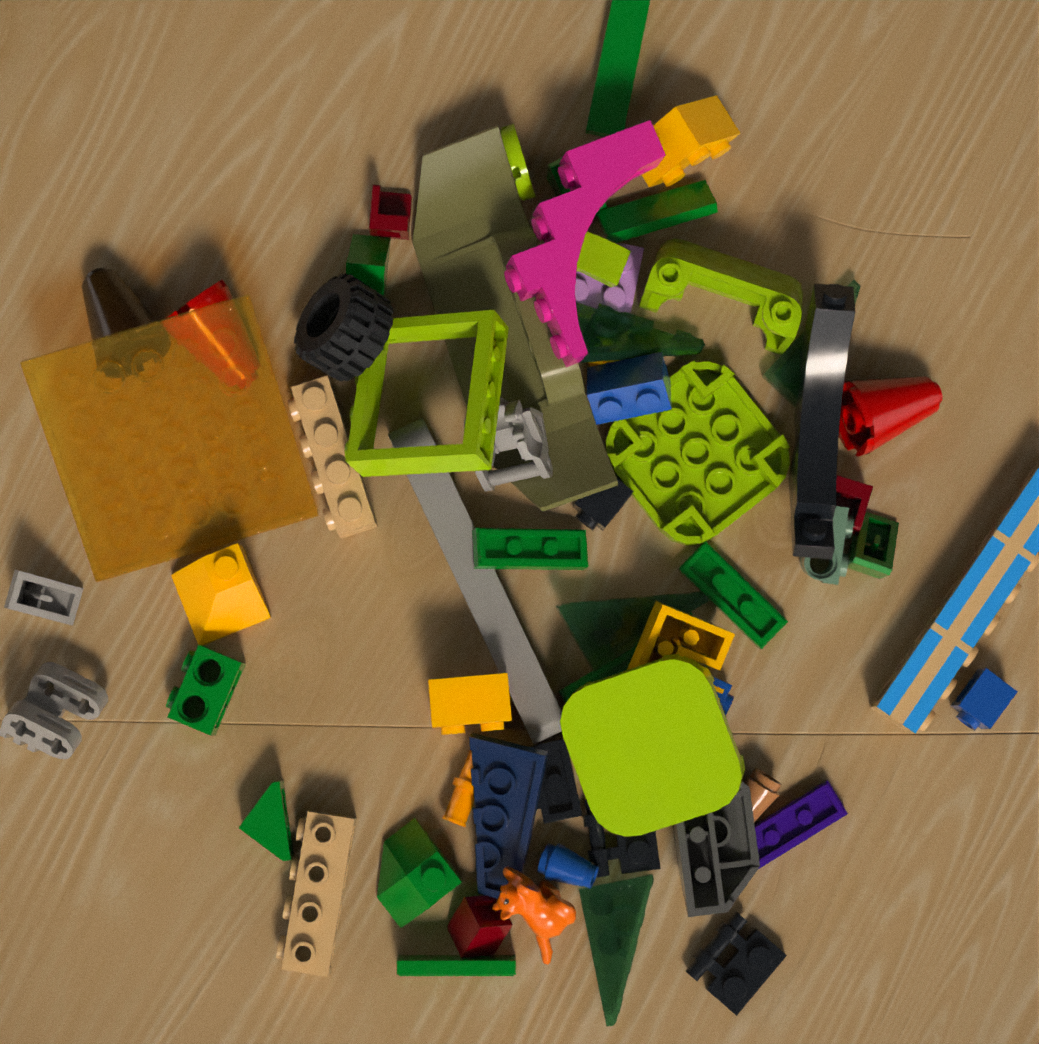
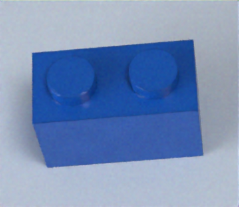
[587,352,672,425]

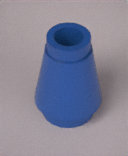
[537,843,599,889]

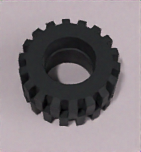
[294,273,394,381]

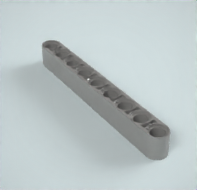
[388,418,562,744]

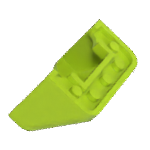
[639,238,803,355]

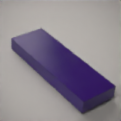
[755,780,848,869]

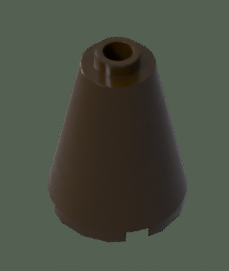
[82,268,172,378]

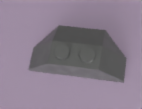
[673,782,760,917]

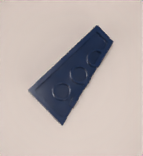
[469,733,548,898]

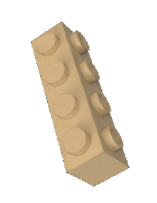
[287,375,377,539]
[276,810,357,977]

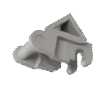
[464,397,553,492]

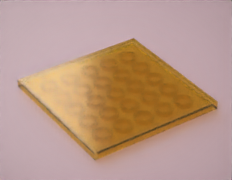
[20,293,319,582]

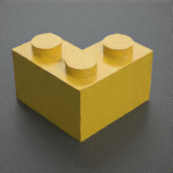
[642,95,740,187]
[627,601,735,670]
[428,673,512,735]

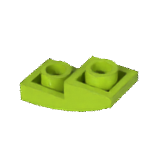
[576,232,631,288]

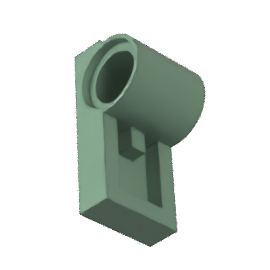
[800,506,854,585]

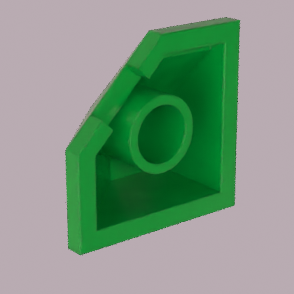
[377,818,462,928]

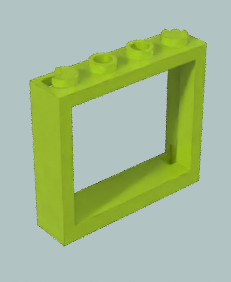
[344,310,509,477]

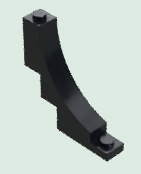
[789,284,856,559]

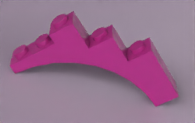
[504,120,666,367]

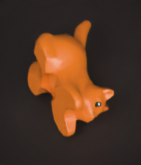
[492,866,576,964]

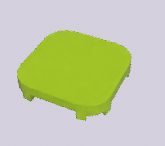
[605,361,790,546]
[560,653,745,837]

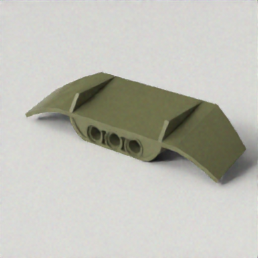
[412,125,618,512]

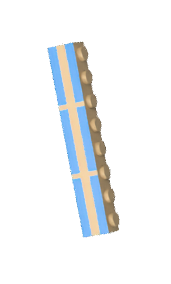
[870,458,1039,734]

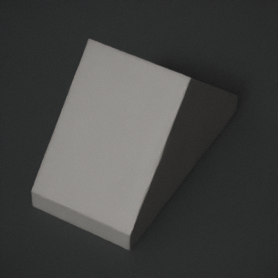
[4,570,84,626]

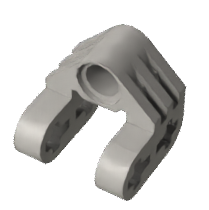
[0,662,108,759]

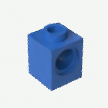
[951,668,1018,731]

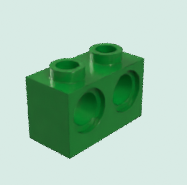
[166,645,246,736]

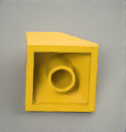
[171,543,272,646]

